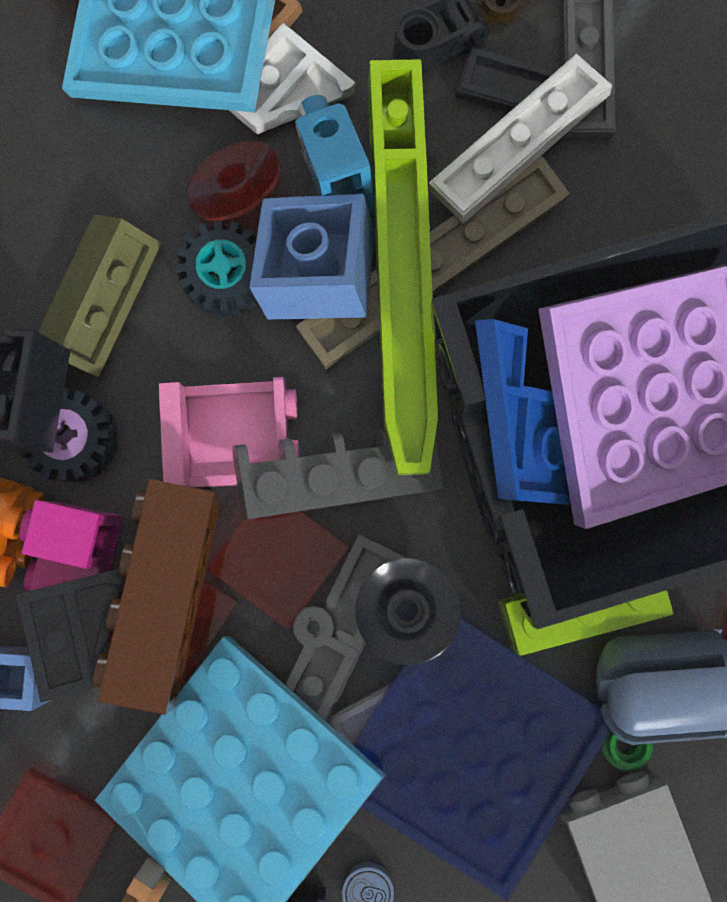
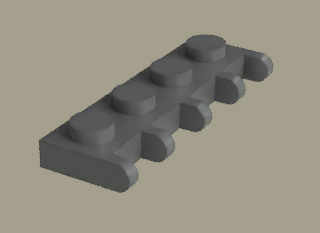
[232,426,444,520]

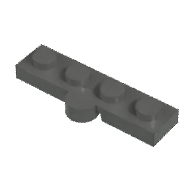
[285,534,407,723]

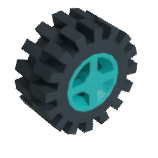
[175,219,257,318]

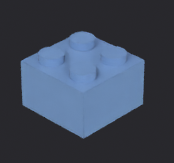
[249,194,375,320]

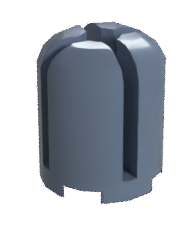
[596,629,727,745]

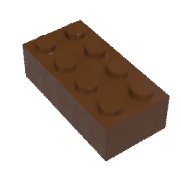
[93,479,221,715]

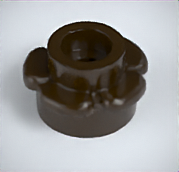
[477,0,525,26]

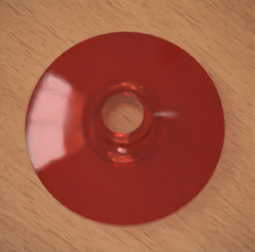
[187,141,280,221]

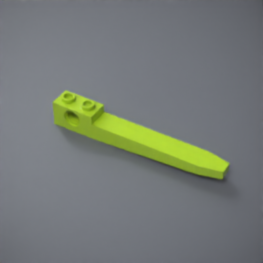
[367,59,438,476]

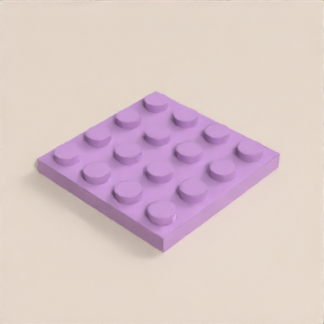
[539,264,727,529]

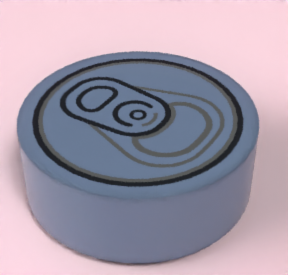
[342,862,394,902]

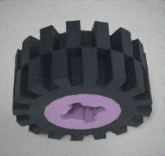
[18,389,118,483]

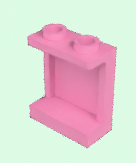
[159,377,300,488]

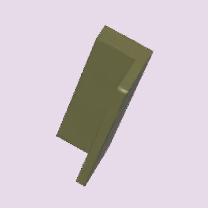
[38,215,161,377]

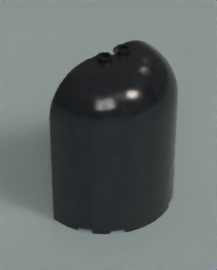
[431,213,727,630]

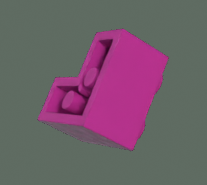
[20,500,125,591]

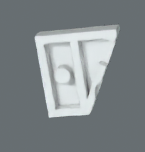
[229,23,356,134]

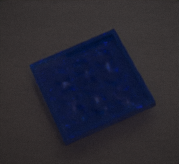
[352,619,611,901]

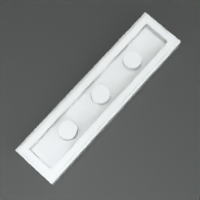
[429,53,612,224]

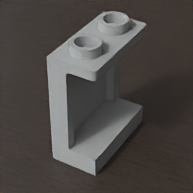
[558,771,712,902]

